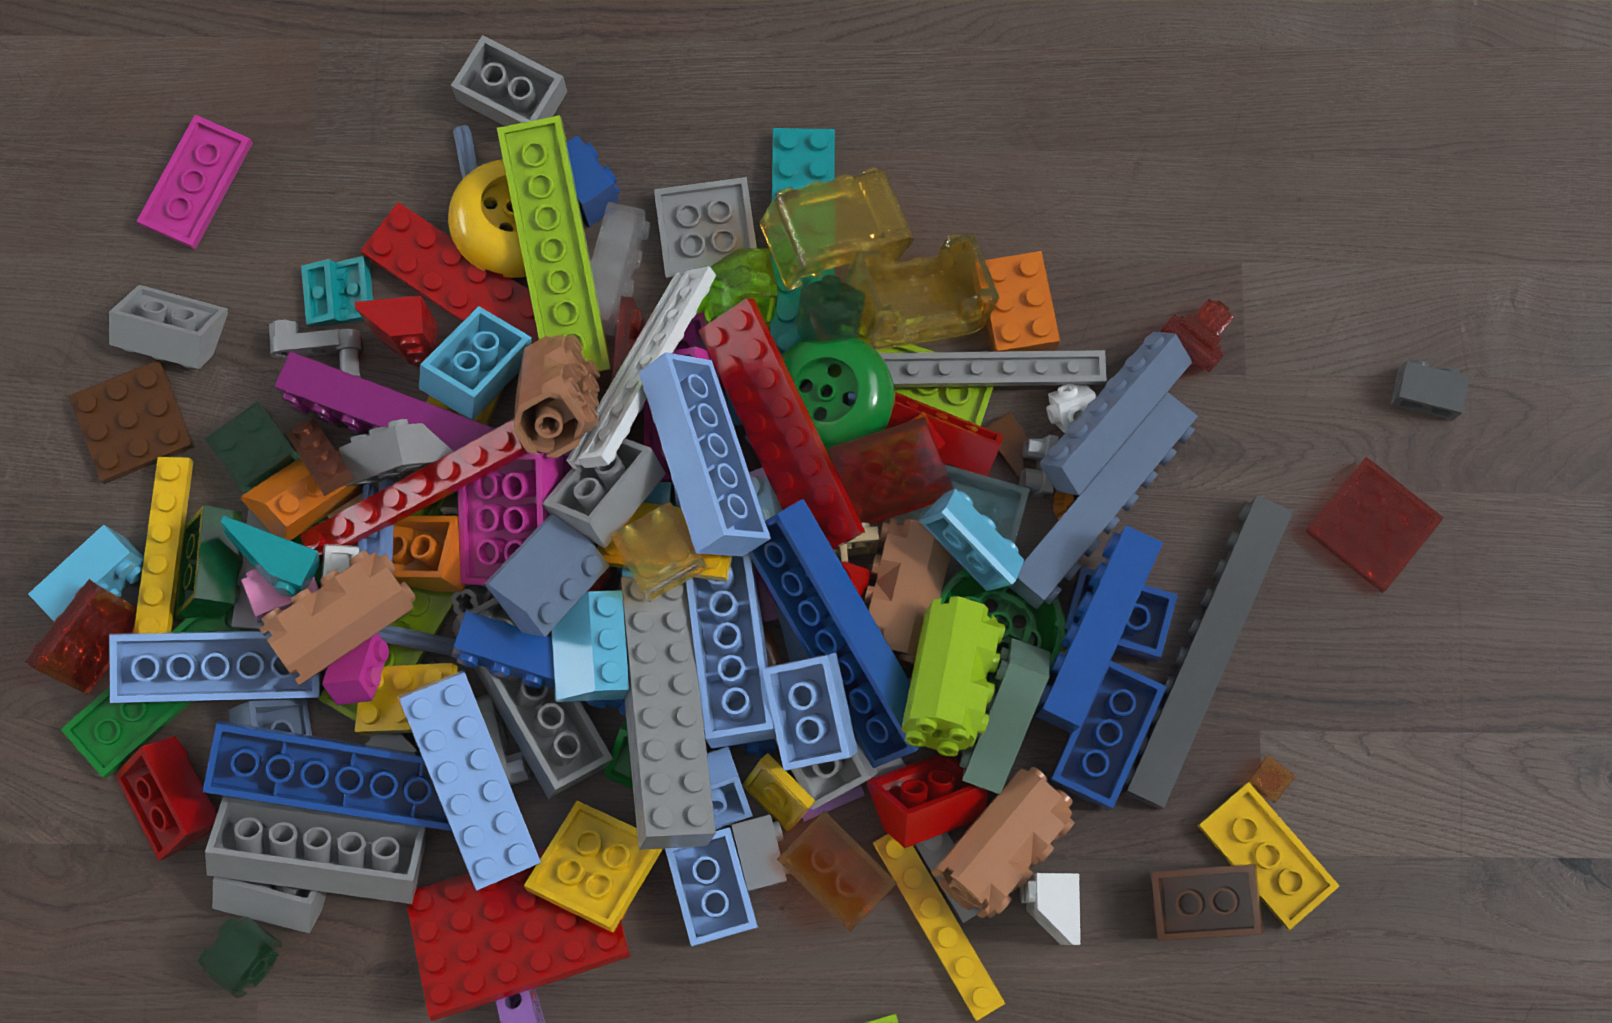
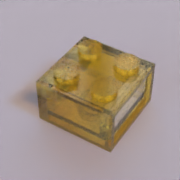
[610,502,708,602]

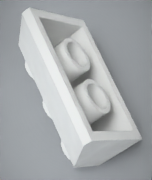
[1020,873,1080,945]

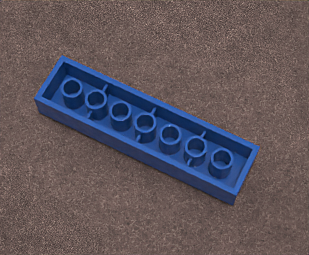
[748,499,922,768]
[203,720,452,831]

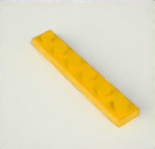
[134,457,193,633]
[872,834,1005,1021]

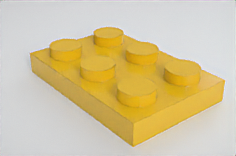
[355,663,458,735]

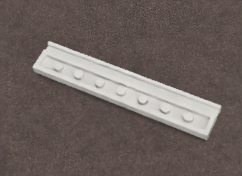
[566,266,716,469]

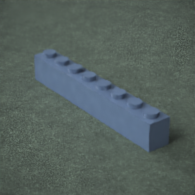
[1008,392,1198,609]

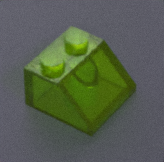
[706,248,778,322]

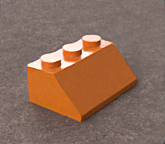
[241,451,362,541]

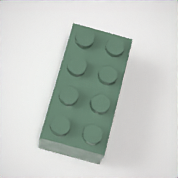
[959,638,1050,794]

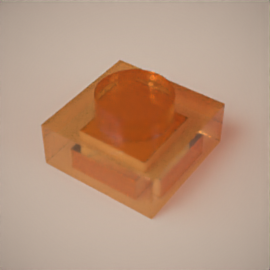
[1247,755,1296,803]

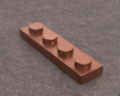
[286,418,354,496]

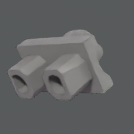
[1019,435,1059,498]

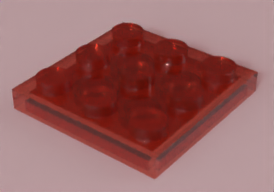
[829,417,954,525]
[1305,457,1444,593]
[25,579,137,695]

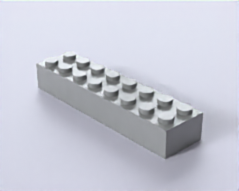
[616,577,716,850]

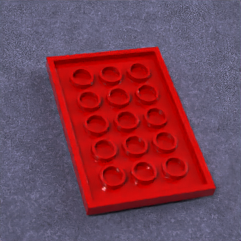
[407,847,631,1021]

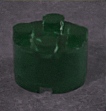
[796,275,865,344]
[198,917,282,998]

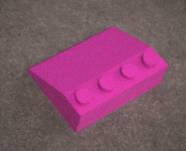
[458,451,564,585]

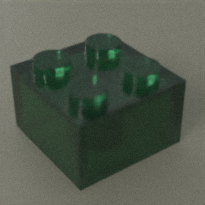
[205,401,300,493]

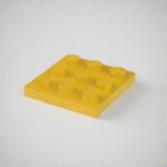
[524,801,663,933]

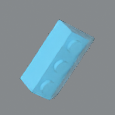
[919,489,1024,591]
[551,590,629,702]

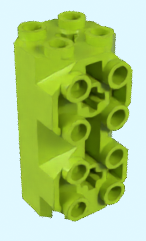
[901,596,1005,756]

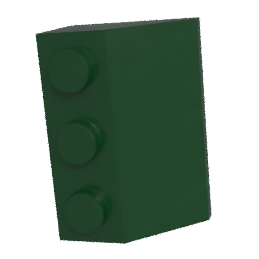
[175,505,243,619]

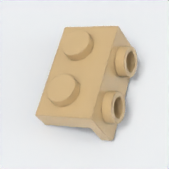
[833,523,879,562]

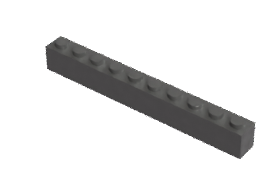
[1122,495,1293,810]

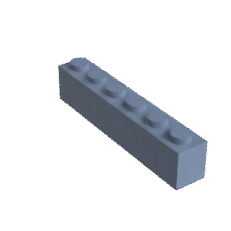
[1039,331,1192,495]

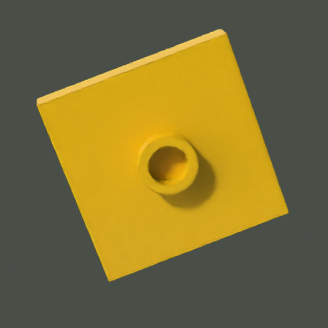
[742,753,815,832]

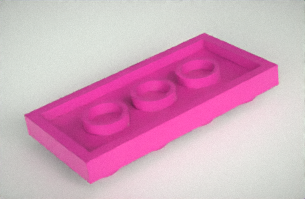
[136,115,253,250]

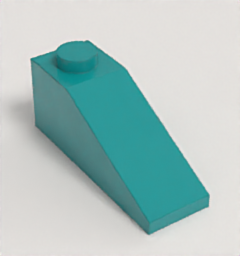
[221,516,320,597]

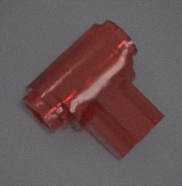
[1160,299,1234,373]

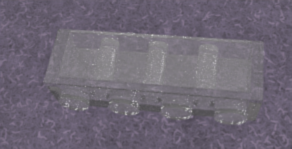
[591,202,650,337]

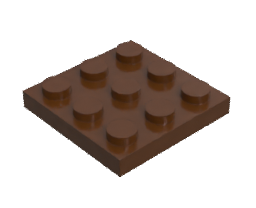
[69,360,195,484]

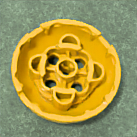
[448,159,526,278]

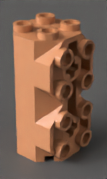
[512,334,600,458]
[864,519,950,670]
[260,550,416,686]
[931,767,1075,918]

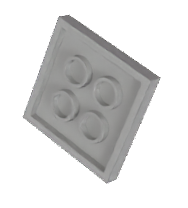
[654,177,760,282]

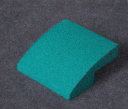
[301,256,373,327]

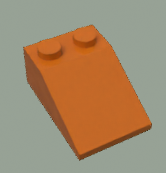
[392,516,465,592]

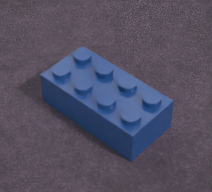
[1047,660,1167,811]

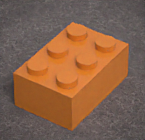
[976,251,1060,352]

